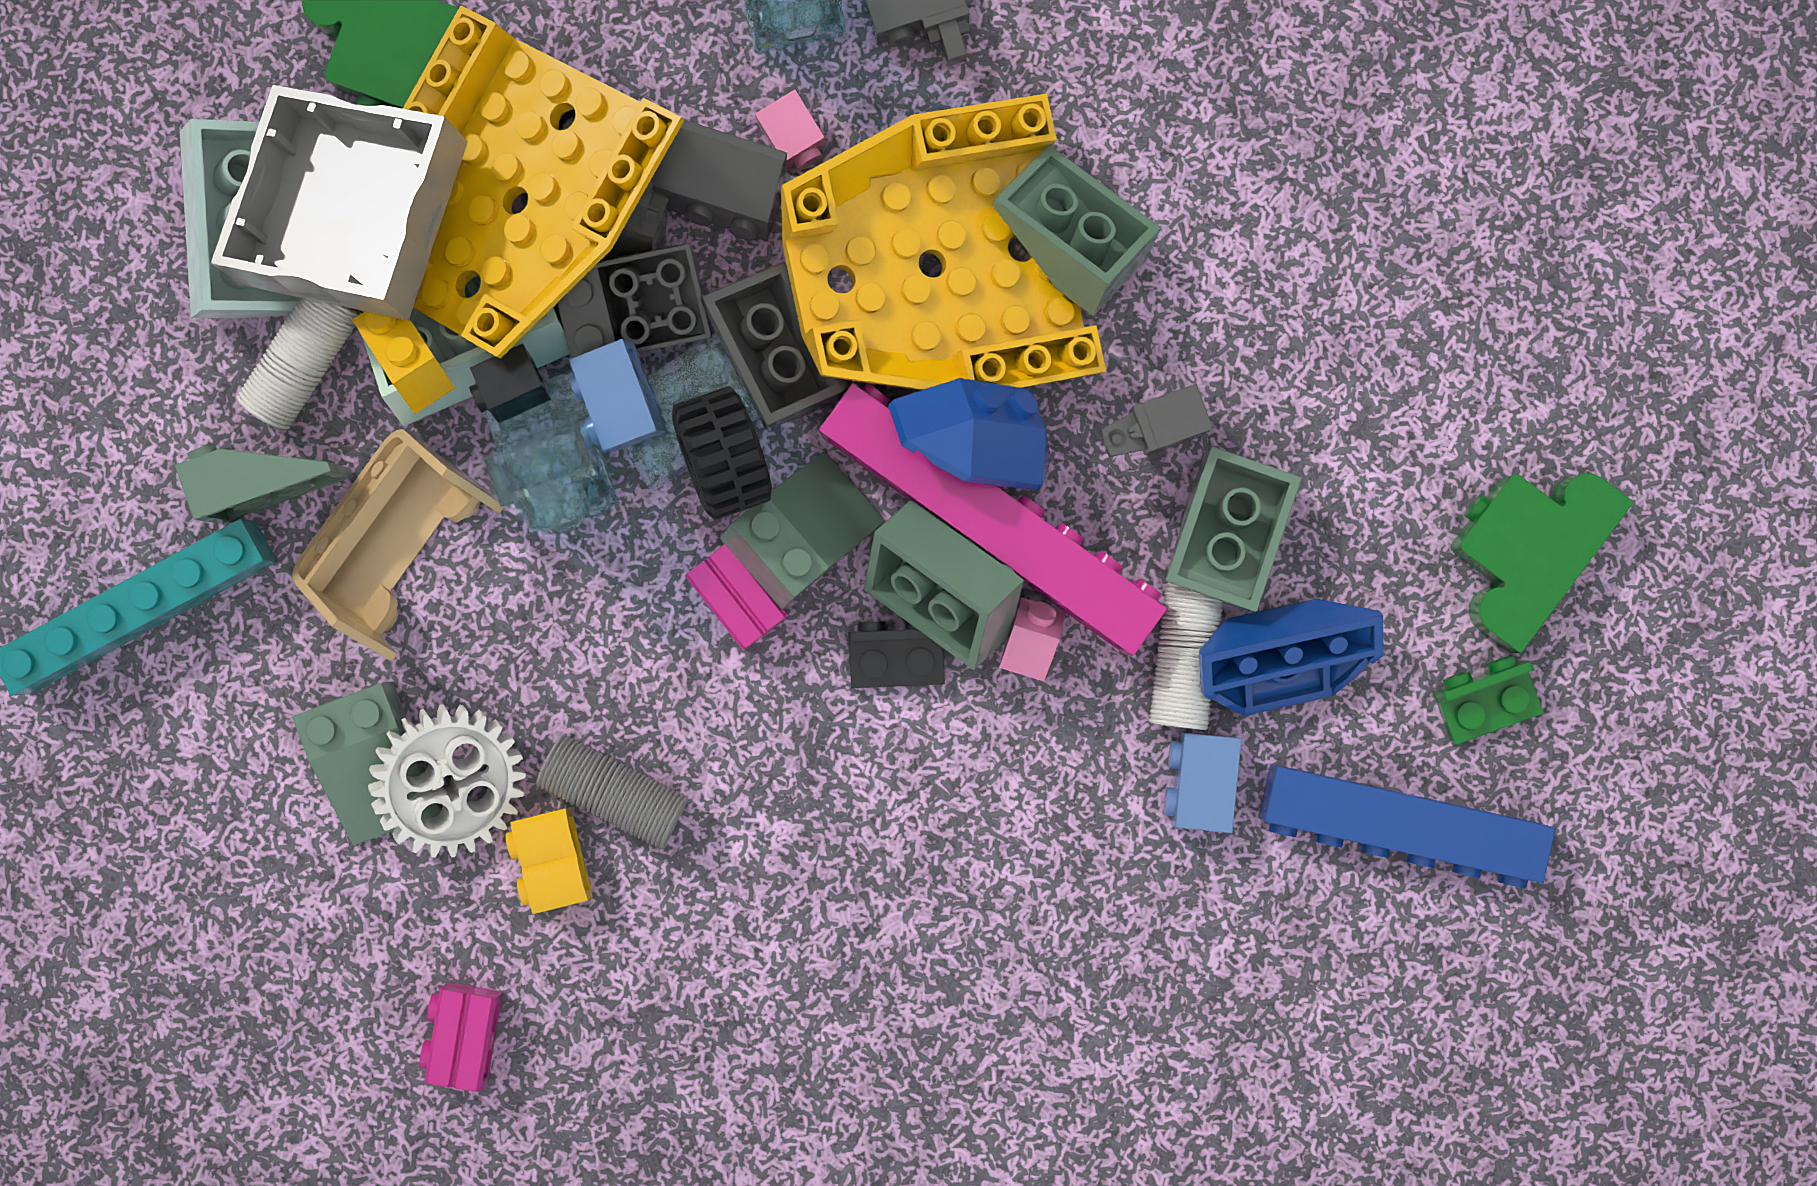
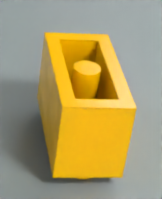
[352,311,455,414]

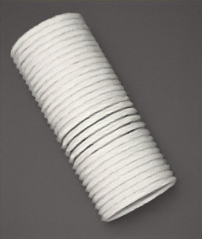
[236,298,363,430]
[1149,583,1223,730]

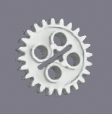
[368,705,526,858]

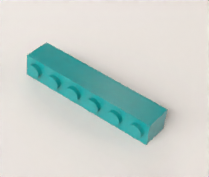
[0,518,278,696]

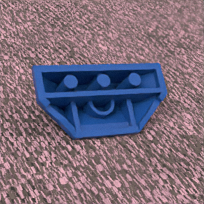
[888,378,1051,490]
[1199,599,1384,716]

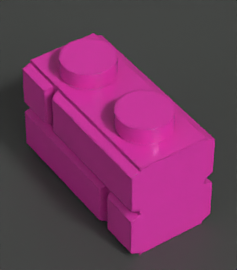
[685,544,790,650]
[419,983,503,1092]

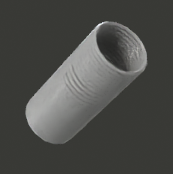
[536,733,689,850]

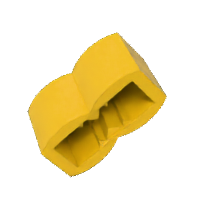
[506,807,593,914]

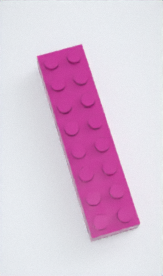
[819,383,1167,656]

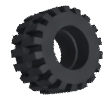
[672,386,772,520]

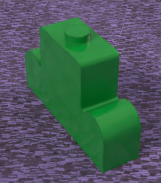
[302,0,496,109]
[1451,473,1634,653]

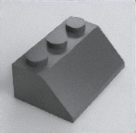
[650,120,787,242]
[700,262,849,428]

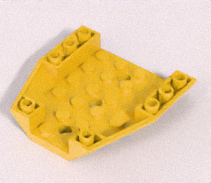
[403,5,684,359]
[781,94,1106,391]

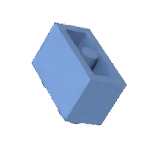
[568,339,667,452]
[1164,731,1242,833]

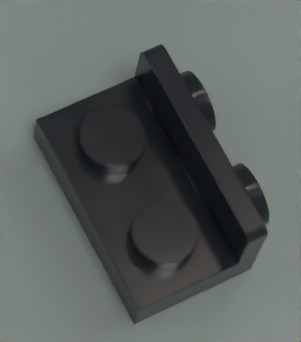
[848,620,945,688]

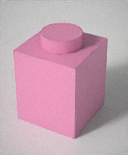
[755,90,826,171]
[999,597,1066,682]

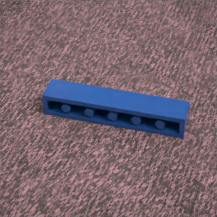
[1258,764,1556,888]

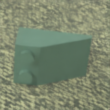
[992,145,1161,316]
[175,445,353,524]
[1165,446,1302,613]
[720,451,885,610]
[292,682,441,846]

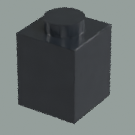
[469,343,551,423]

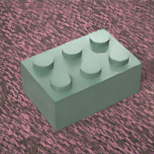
[864,500,1024,670]

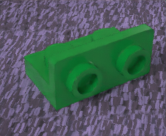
[1433,655,1544,745]

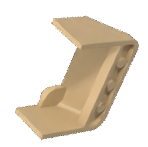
[292,429,505,661]

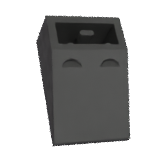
[557,243,712,359]

